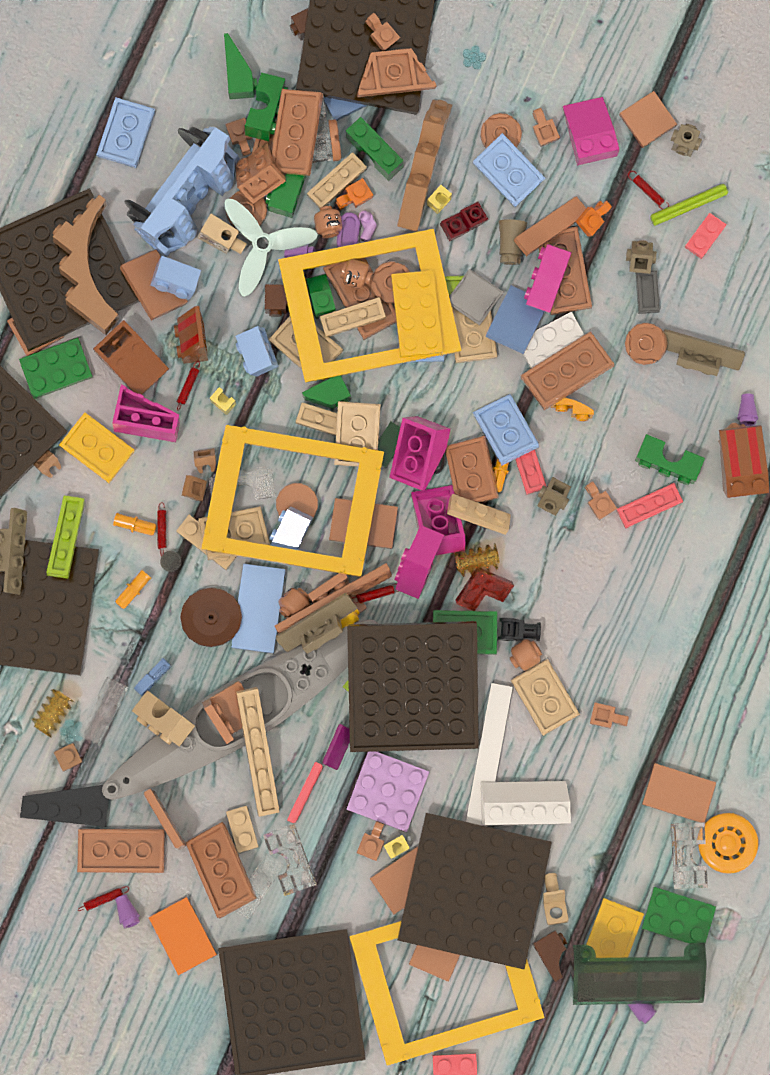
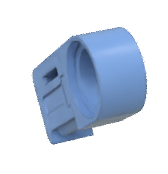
[134,658,172,696]

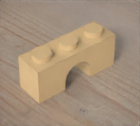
[132,691,195,747]

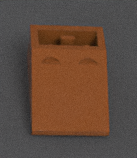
[93,320,169,395]

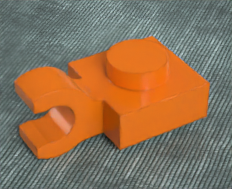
[336,178,374,210]
[575,201,612,237]

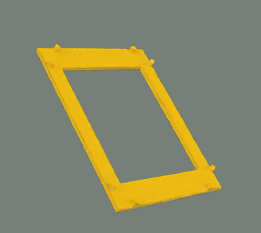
[278,229,461,383]
[201,425,384,577]
[349,921,544,1066]

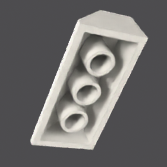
[480,781,571,826]

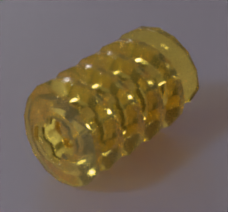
[454,543,500,577]
[31,689,74,738]

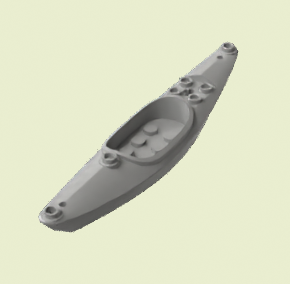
[102,619,378,800]

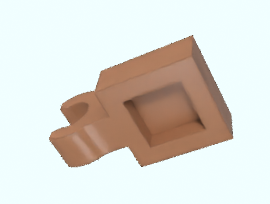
[365,13,400,51]
[532,108,560,147]
[226,118,252,156]
[584,481,617,520]
[590,703,629,729]
[357,821,384,861]

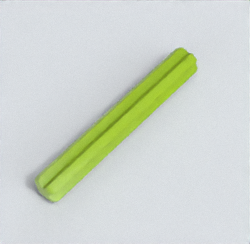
[650,184,728,226]

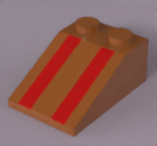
[174,306,208,364]
[719,425,769,498]

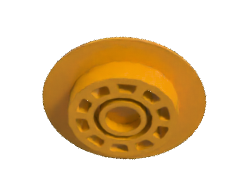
[698,813,758,873]

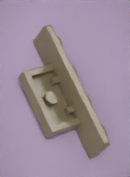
[664,329,745,376]
[0,508,27,595]
[276,593,357,654]

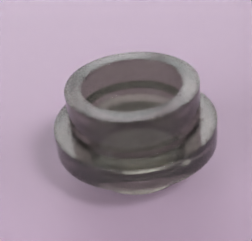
[160,551,182,572]

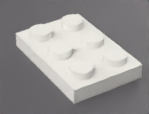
[523,312,584,369]

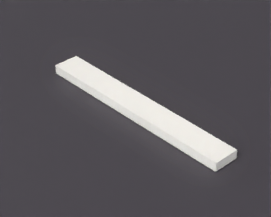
[466,683,512,827]

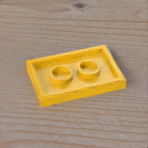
[59,412,135,484]
[581,898,644,975]

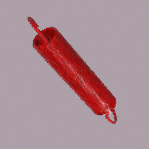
[628,171,669,210]
[177,361,200,411]
[157,502,167,556]
[351,584,399,603]
[78,886,129,911]

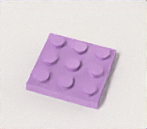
[346,752,429,832]

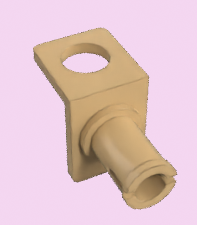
[543,873,568,925]

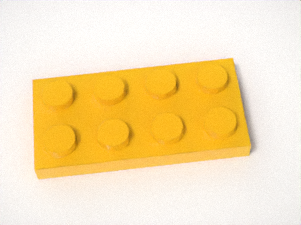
[391,270,443,358]

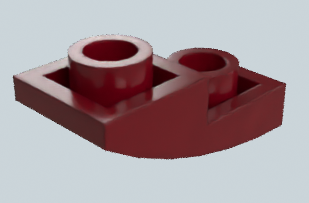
[440,202,488,241]

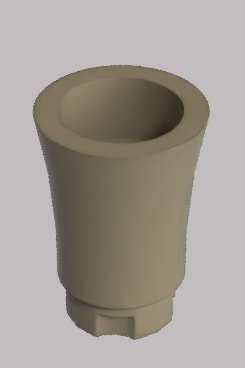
[499,219,528,265]

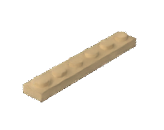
[236,687,280,817]

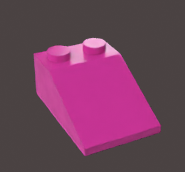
[562,97,619,166]
[389,416,451,491]
[411,485,465,555]

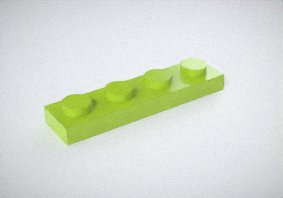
[47,495,85,579]

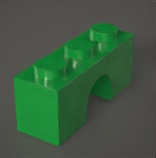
[245,72,288,141]
[345,117,404,181]
[635,434,705,485]

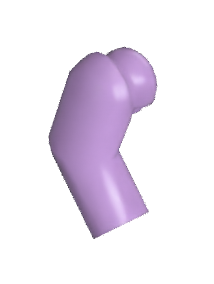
[358,211,377,242]

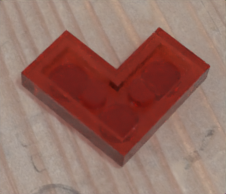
[455,567,514,611]

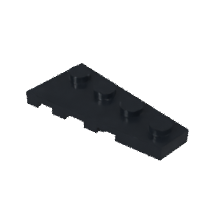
[20,785,109,827]

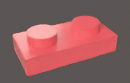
[685,213,727,259]
[432,1053,477,1075]

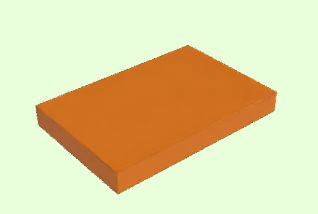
[149,897,217,975]

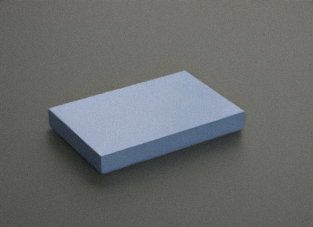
[96,97,155,168]
[472,133,545,207]
[473,394,539,466]

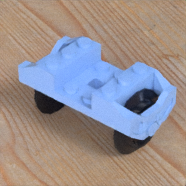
[124,127,240,257]

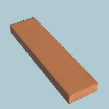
[514,196,586,257]

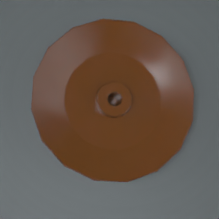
[180,588,242,647]

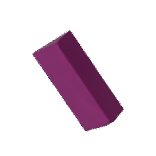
[322,724,350,770]

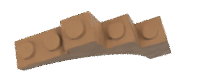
[397,100,452,231]
[53,195,119,335]

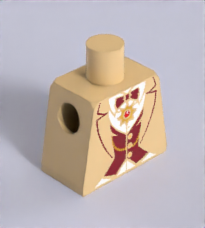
[197,214,247,254]

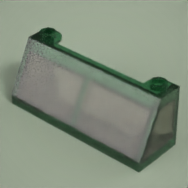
[570,943,707,1005]

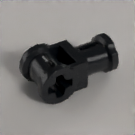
[498,618,541,641]

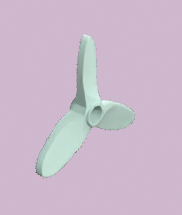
[224,199,318,297]

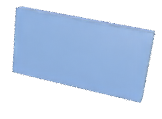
[231,564,286,654]

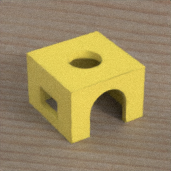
[427,185,452,214]
[210,387,236,415]
[384,835,410,859]

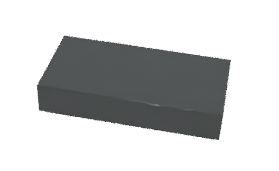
[635,270,660,314]

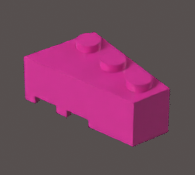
[524,244,572,313]
[112,384,180,443]
[394,525,444,599]

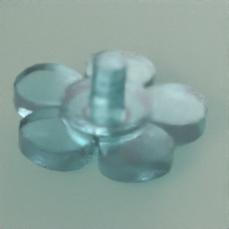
[462,46,486,69]
[59,719,83,744]

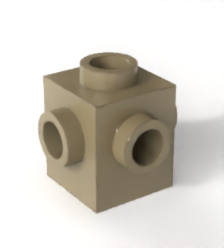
[670,124,702,157]
[626,240,657,274]
[537,477,571,516]

